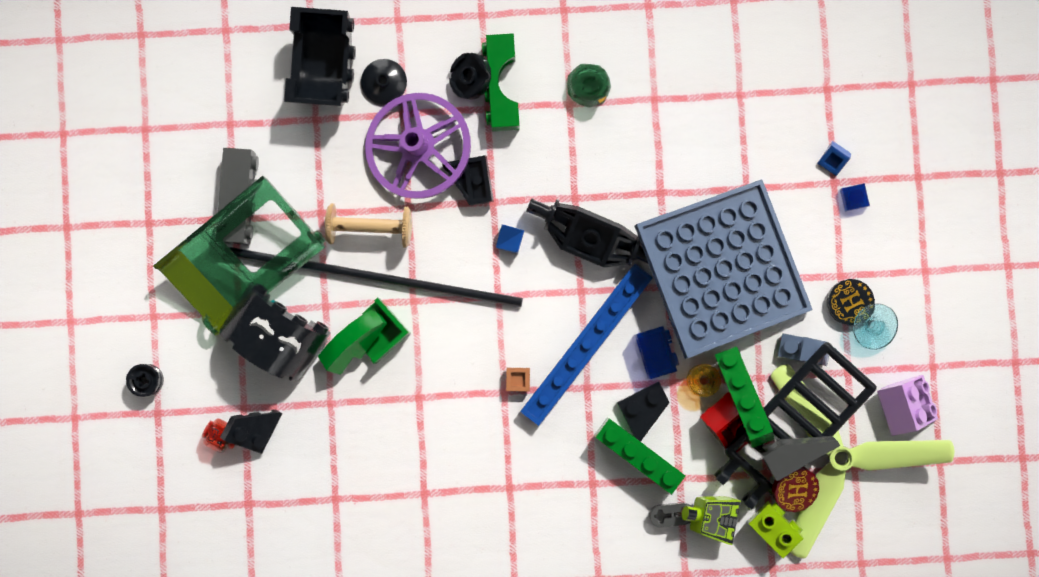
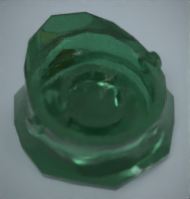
[567,64,611,108]

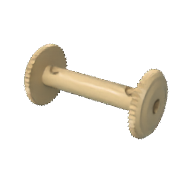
[325,203,412,248]

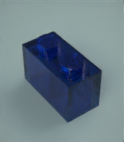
[634,326,679,379]

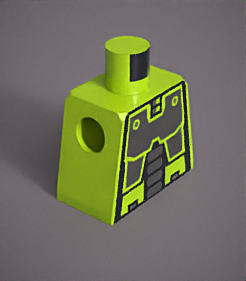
[682,496,741,545]

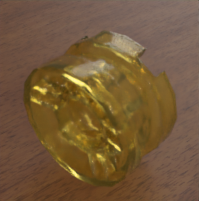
[686,364,721,397]

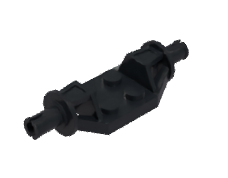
[526,198,648,268]

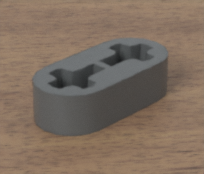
[649,502,692,527]

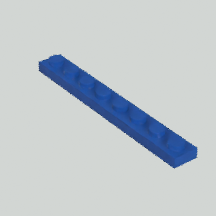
[520,263,653,426]

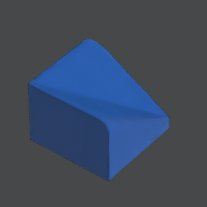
[496,224,524,254]

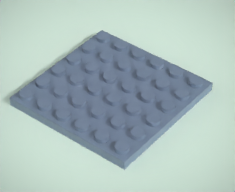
[634,179,813,359]

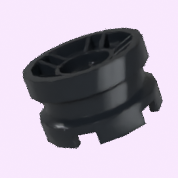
[126,364,164,397]

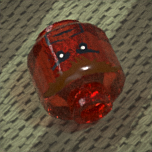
[201,418,235,453]

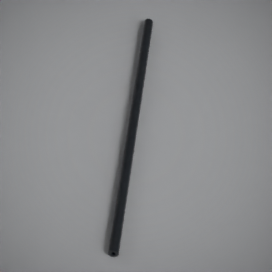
[223,246,523,307]

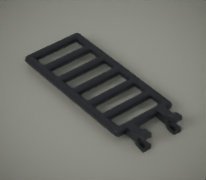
[714,342,877,510]

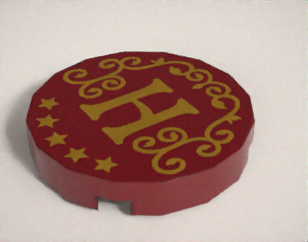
[772,467,820,512]

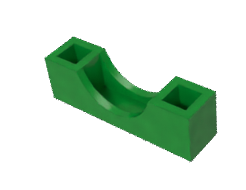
[482,33,520,132]
[715,346,775,448]
[594,417,686,495]

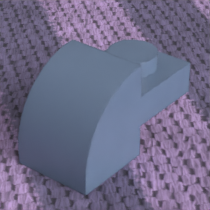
[778,333,832,367]

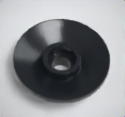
[361,59,407,105]

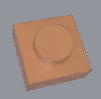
[506,367,530,391]

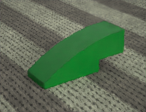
[318,308,387,375]

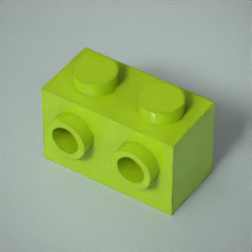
[748,501,804,558]

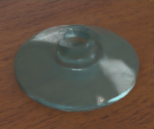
[853,303,898,350]

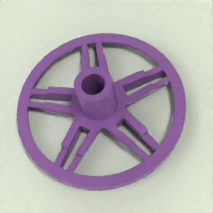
[365,93,471,199]

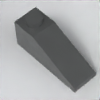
[759,436,841,481]

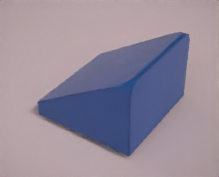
[817,141,851,176]

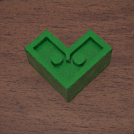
[362,297,411,364]

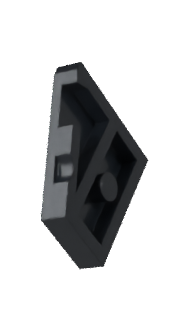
[442,155,494,206]

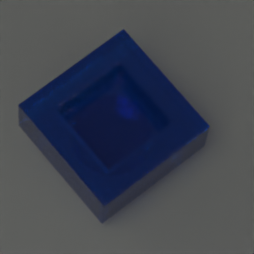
[840,183,870,212]

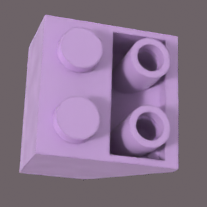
[877,375,938,436]

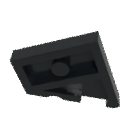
[617,381,670,442]
[220,409,283,454]

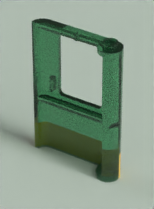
[153,176,326,336]

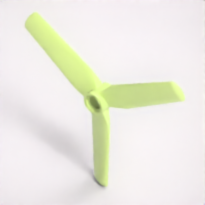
[771,364,955,558]

